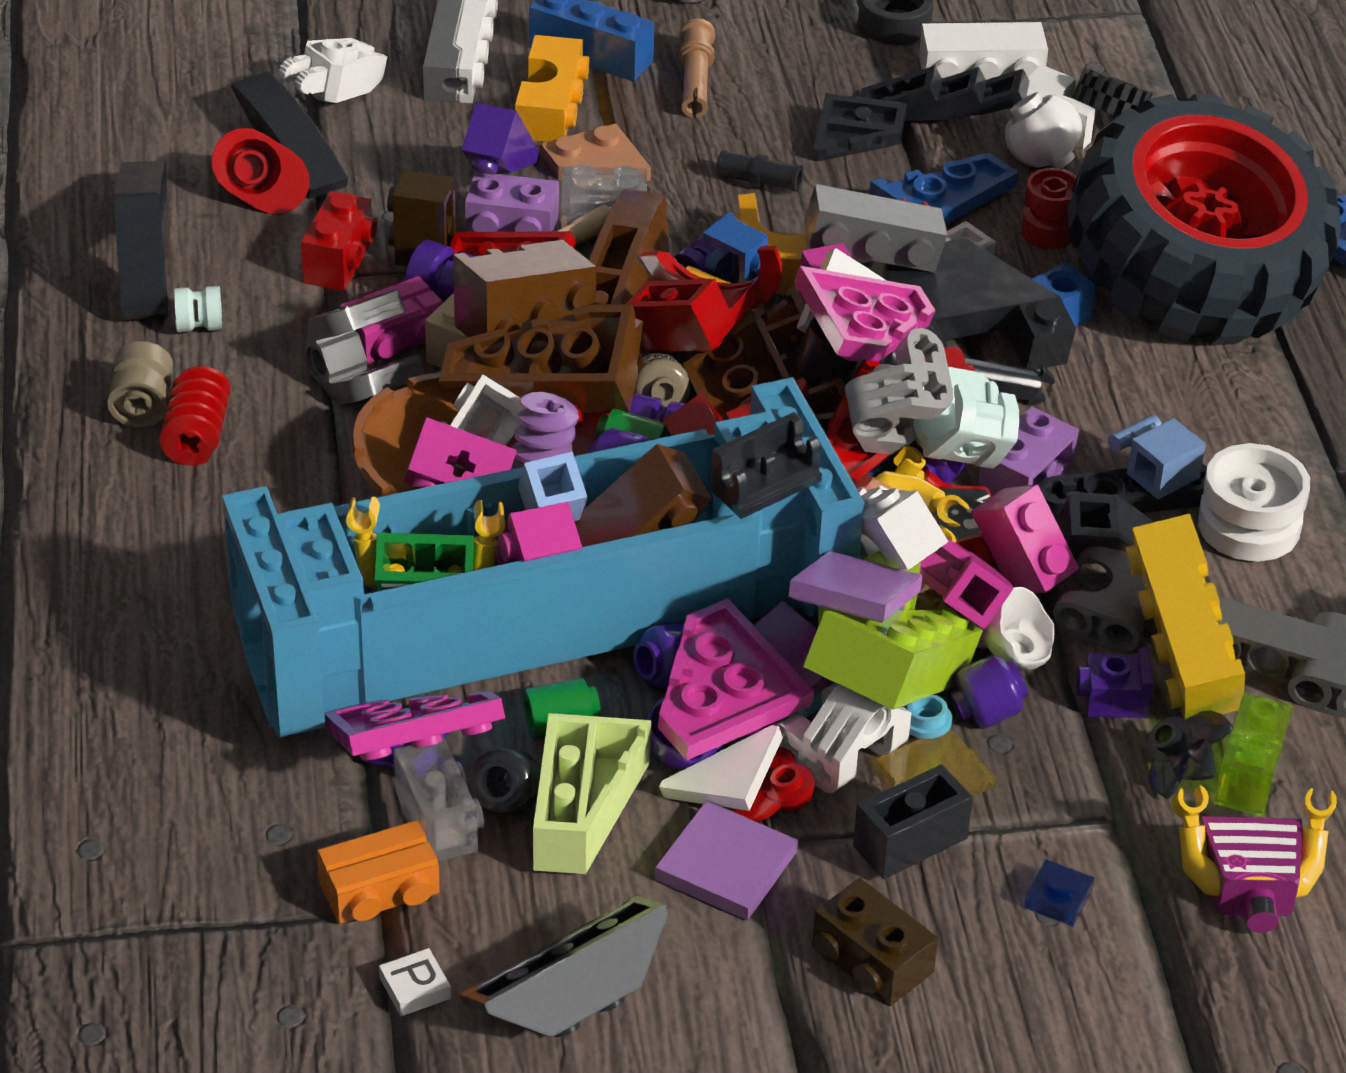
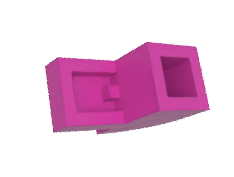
[920,535,1014,629]

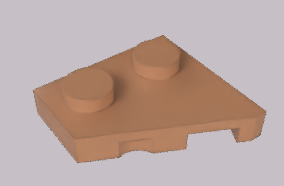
[541,124,651,182]

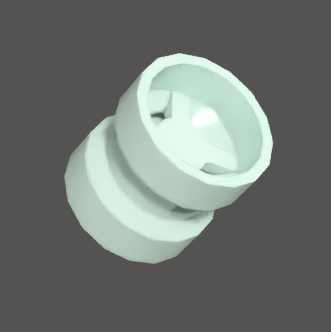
[174,286,222,333]

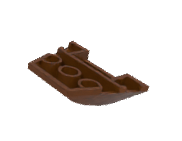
[683,285,845,422]

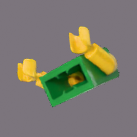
[346,497,505,592]

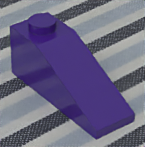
[462,102,541,175]

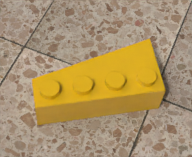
[1126,514,1245,719]

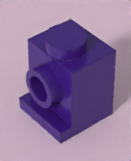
[1076,648,1153,719]

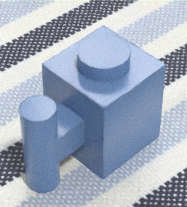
[1108,415,1206,499]

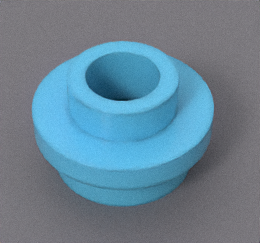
[905,695,952,740]

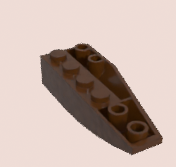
[570,189,670,360]

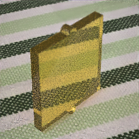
[875,728,997,796]

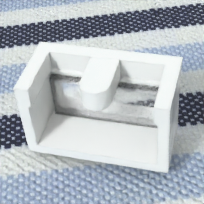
[442,375,527,478]

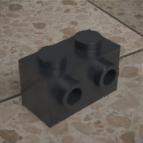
[853,764,973,880]

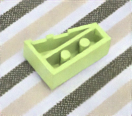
[533,713,651,874]

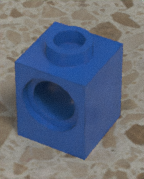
[1032,262,1096,327]

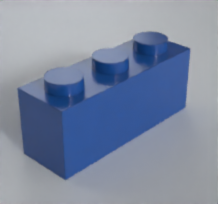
[529,0,654,82]

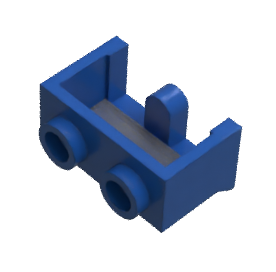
[703,211,769,307]

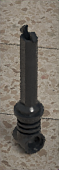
[794,317,1055,406]

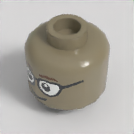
[634,353,691,407]

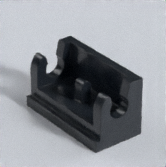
[711,412,822,519]

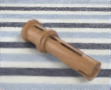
[678,18,715,118]

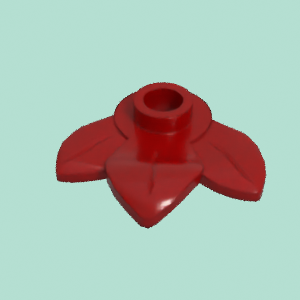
[728,747,815,822]

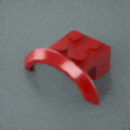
[626,245,782,353]

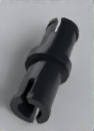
[716,150,804,192]

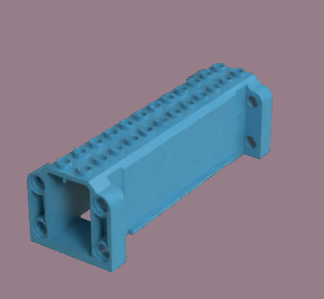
[222,377,865,738]

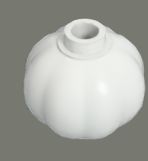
[1005,92,1082,168]

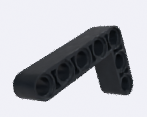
[114,160,168,320]

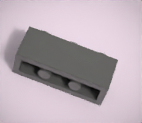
[804,184,947,273]

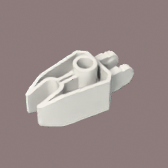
[279,38,387,103]

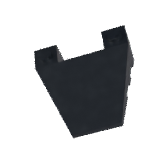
[883,238,1076,370]

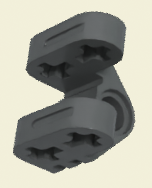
[305,289,426,405]

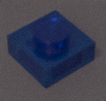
[1024,859,1095,927]

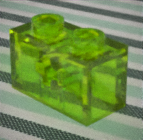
[1214,692,1293,817]

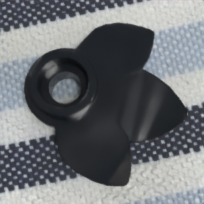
[1147,710,1234,799]

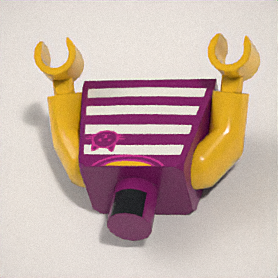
[1171,785,1337,933]

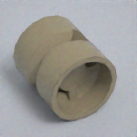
[107,341,174,428]

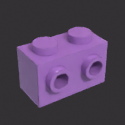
[465,171,559,232]
[977,407,1079,496]

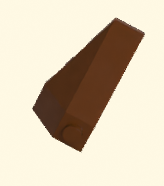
[439,304,638,413]

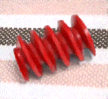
[159,366,231,466]

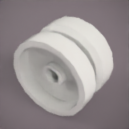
[1198,443,1310,562]

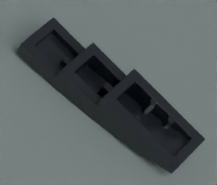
[860,66,1030,121]
[231,71,349,199]

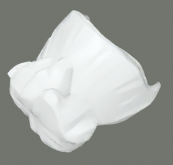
[969,587,1054,670]

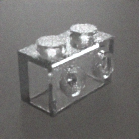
[394,736,484,862]

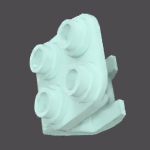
[913,367,1019,469]

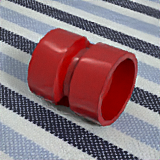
[1021,168,1077,249]

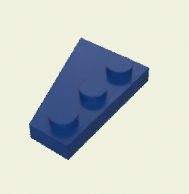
[869,153,1019,225]

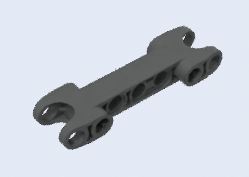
[1053,546,1346,718]

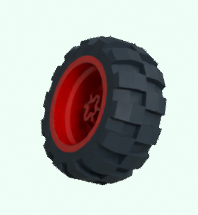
[1067,93,1341,345]

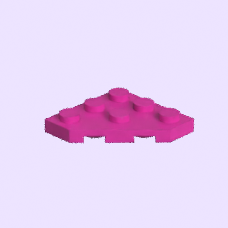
[794,266,936,362]
[658,599,815,761]
[324,691,505,760]

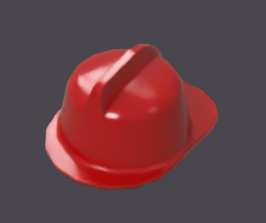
[211,128,310,214]

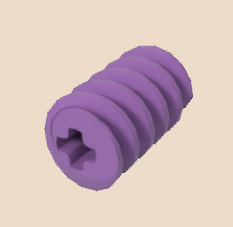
[510,392,579,470]

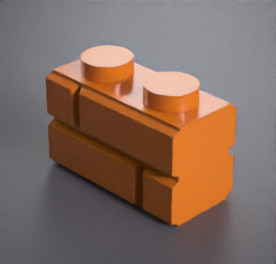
[316,820,440,924]

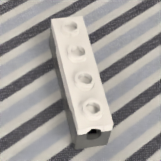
[423,0,498,103]

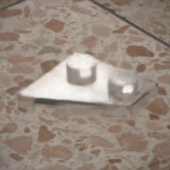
[561,165,647,229]

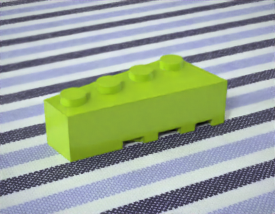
[803,607,983,710]

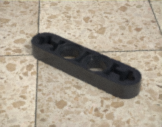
[1039,464,1207,521]

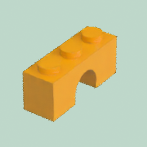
[515,35,589,142]

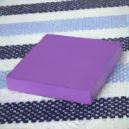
[788,551,923,623]
[655,800,798,921]

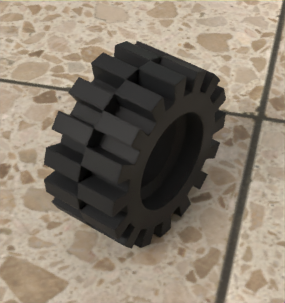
[1072,67,1153,116]

